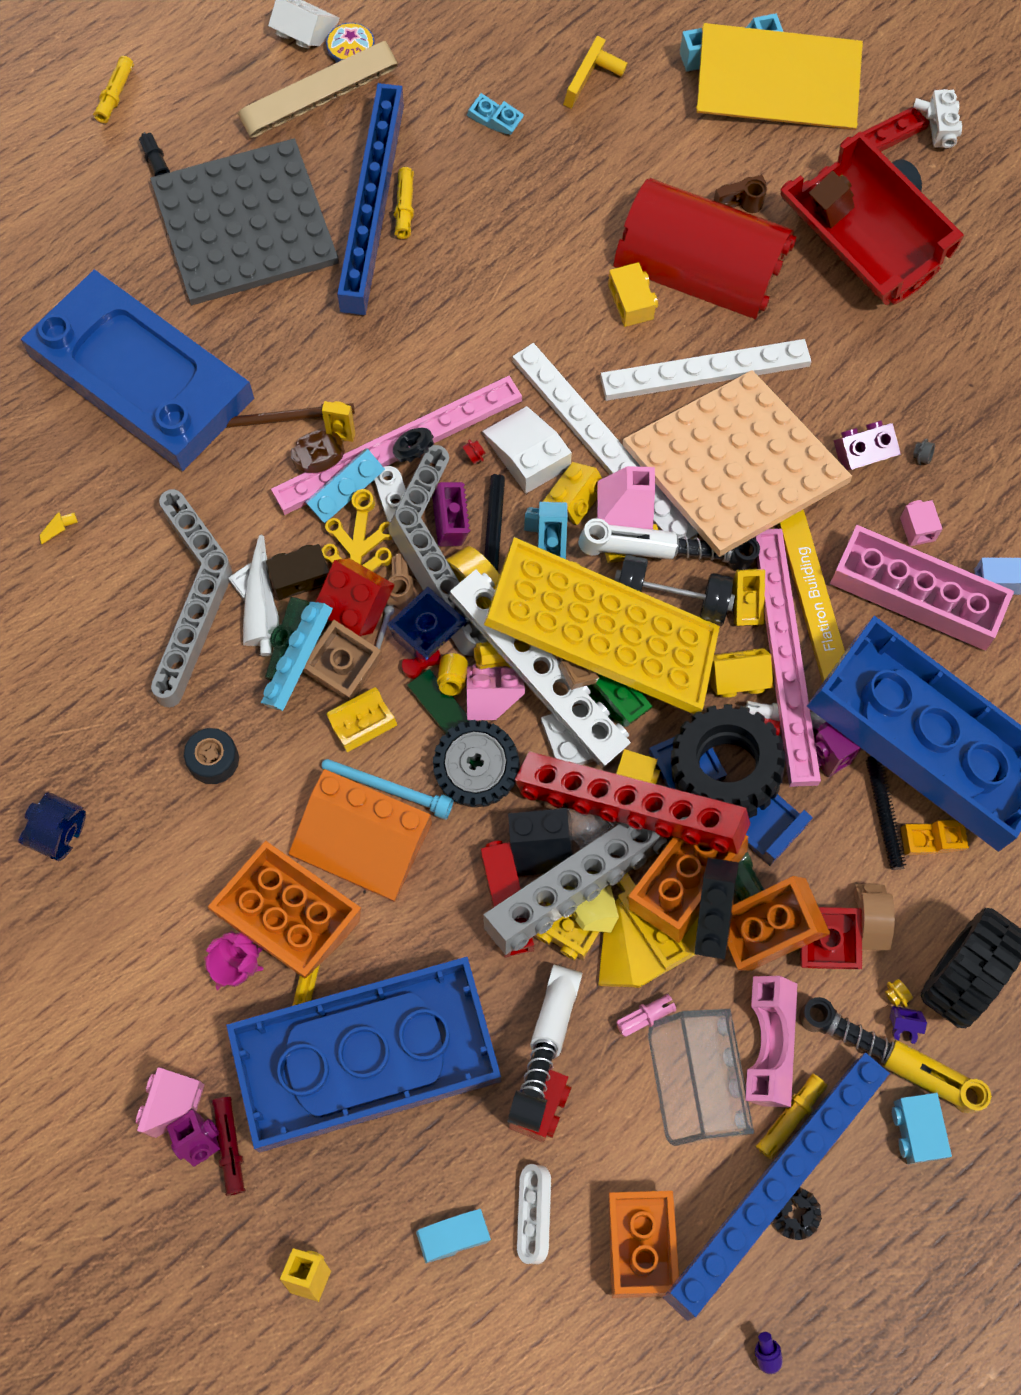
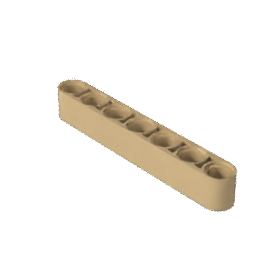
[238,41,398,138]

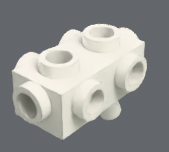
[913,89,962,148]

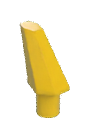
[40,512,78,545]

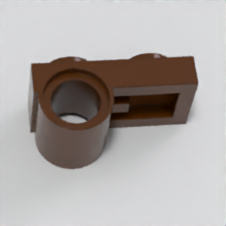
[713,174,767,213]

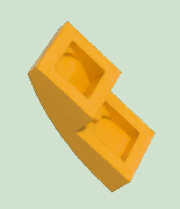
[900,820,969,856]

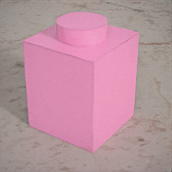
[900,500,942,546]

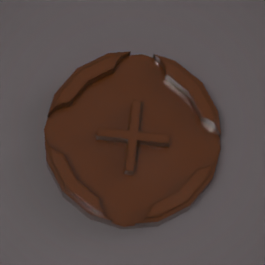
[291,430,345,473]

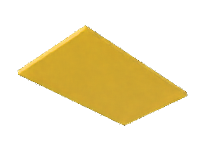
[696,23,863,130]

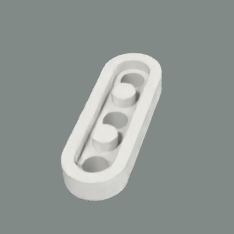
[375,466,406,523]
[517,1164,551,1264]

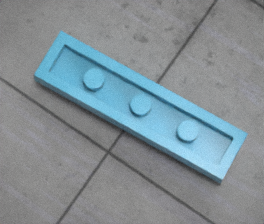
[261,602,333,711]

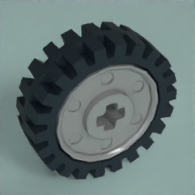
[433,720,520,808]

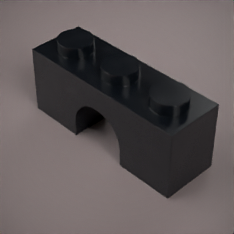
[694,858,739,960]

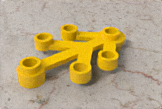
[322,489,393,571]

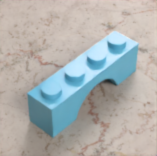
[680,13,784,72]

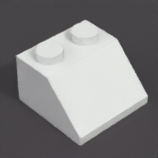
[268,0,340,49]

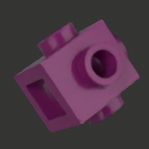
[167,1109,220,1167]

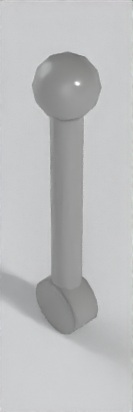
[375,605,395,649]

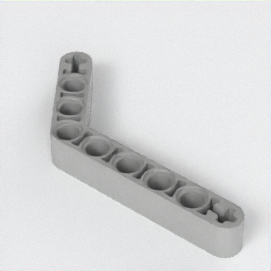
[388,445,487,656]
[151,489,232,708]

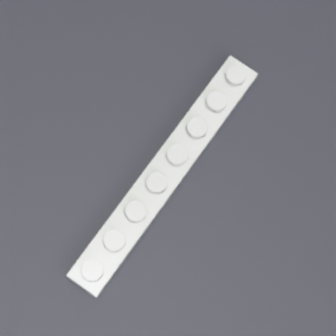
[600,339,811,401]

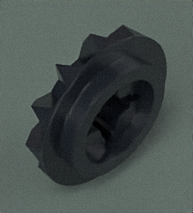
[393,427,434,462]
[772,1187,822,1240]

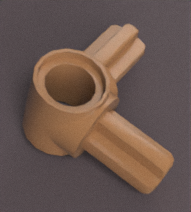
[387,553,416,609]

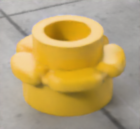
[885,979,913,1008]

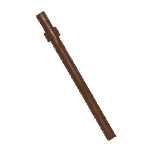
[226,403,355,428]

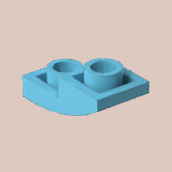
[467,93,524,135]
[416,1209,491,1263]

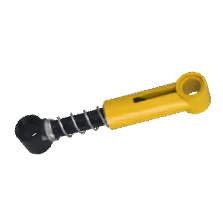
[799,997,992,1114]

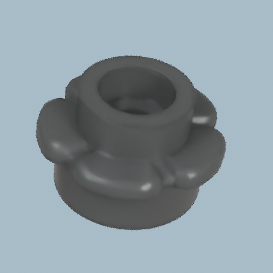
[913,438,935,465]

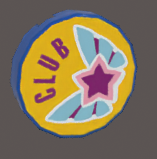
[326,22,375,63]

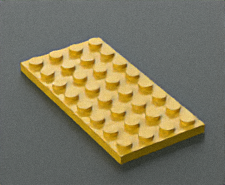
[484,537,720,714]

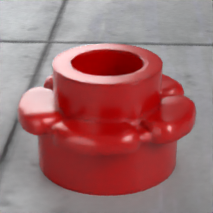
[463,439,486,465]

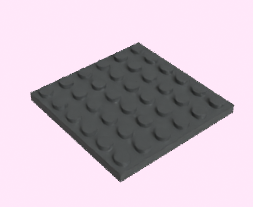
[150,138,339,306]

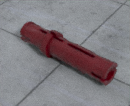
[212,1097,246,1196]

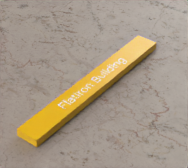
[778,509,845,683]

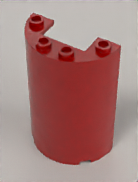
[780,132,964,305]
[613,178,797,320]

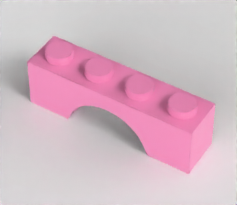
[745,976,797,1107]

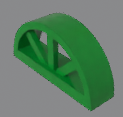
[564,659,652,727]

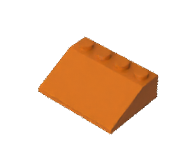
[289,769,432,902]
[208,840,361,979]

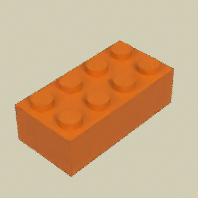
[628,824,749,943]

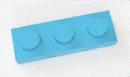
[305,448,385,523]

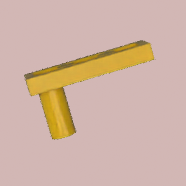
[563,36,628,109]

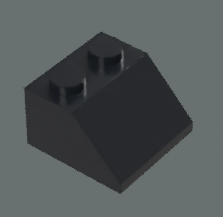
[508,808,574,877]

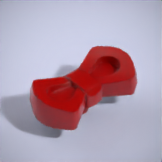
[402,645,441,679]

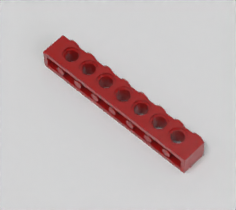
[514,751,750,854]

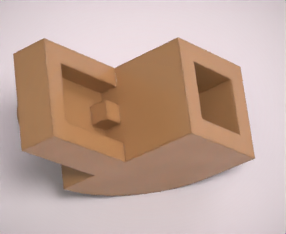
[854,883,895,950]

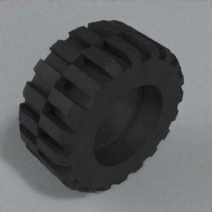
[671,704,785,818]
[920,908,1021,1028]

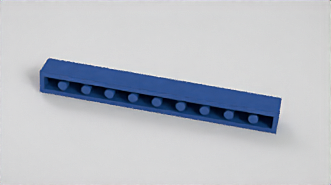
[337,83,404,315]
[662,1052,890,1321]

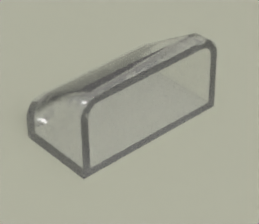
[648,1009,754,1146]

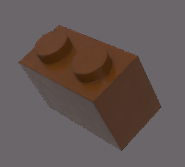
[809,171,855,228]

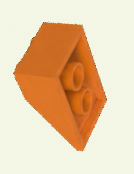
[609,1191,679,1298]

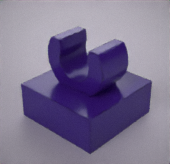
[889,1006,927,1044]

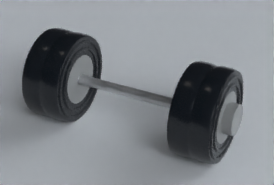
[614,555,735,626]

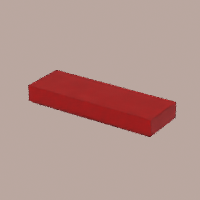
[861,107,930,152]

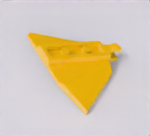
[599,873,699,988]

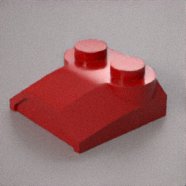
[800,907,862,969]

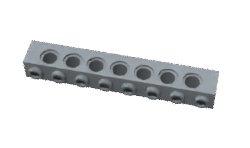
[483,810,688,955]

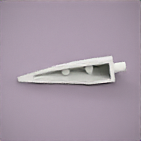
[243,535,280,656]

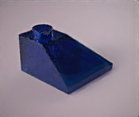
[387,587,467,660]

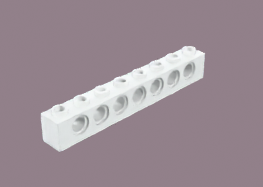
[449,569,631,769]

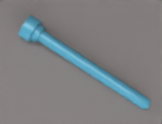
[321,759,454,820]

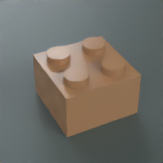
[303,620,383,701]

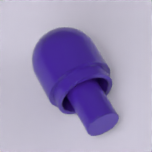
[755,1332,783,1374]

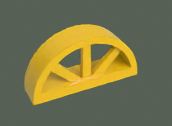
[446,546,500,609]

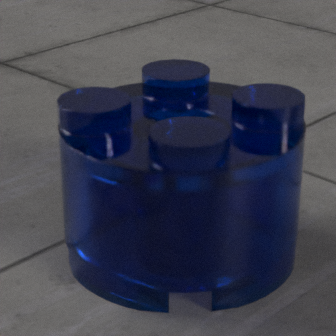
[18,792,86,861]

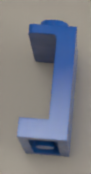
[746,775,813,866]

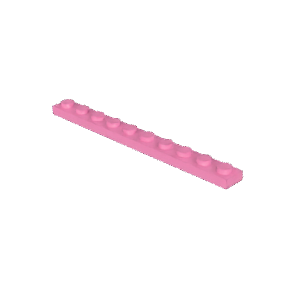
[271,376,522,515]
[754,529,821,787]

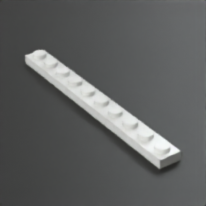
[512,343,698,540]

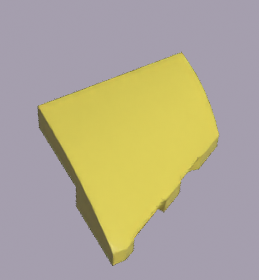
[563,871,619,933]

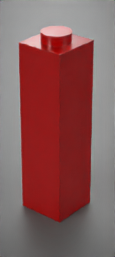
[481,841,534,958]

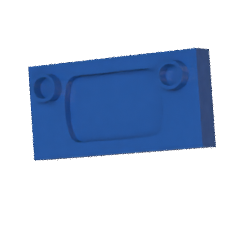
[21,269,254,472]
[806,616,1021,852]
[226,957,501,1153]

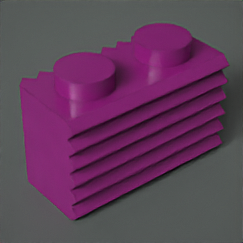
[432,482,471,546]

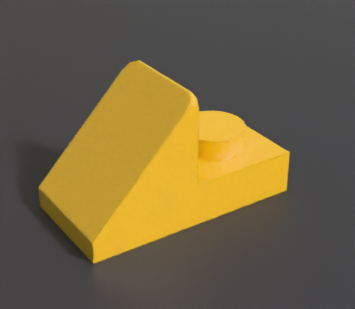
[731,569,765,626]

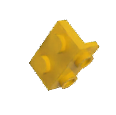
[543,462,602,525]
[326,687,397,752]
[535,902,600,960]

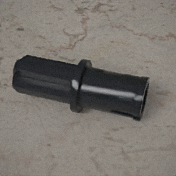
[139,132,170,176]

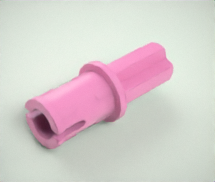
[616,994,676,1037]

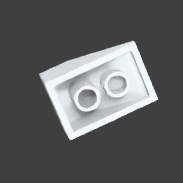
[482,406,572,494]

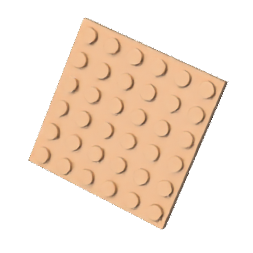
[623,370,852,557]

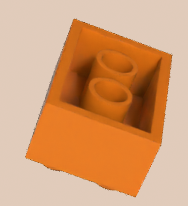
[728,876,830,971]

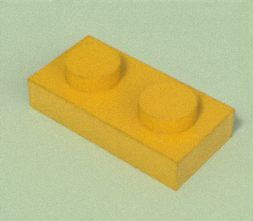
[322,401,355,442]

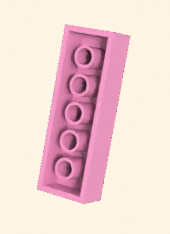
[830,525,1014,651]

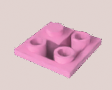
[597,466,655,529]
[467,664,525,720]
[136,1068,205,1138]

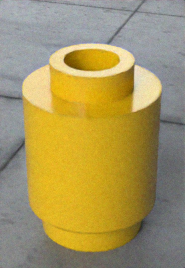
[437,653,468,696]

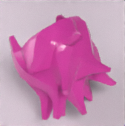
[204,931,264,991]

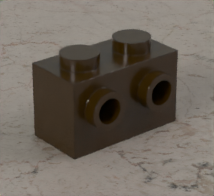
[266,544,329,600]

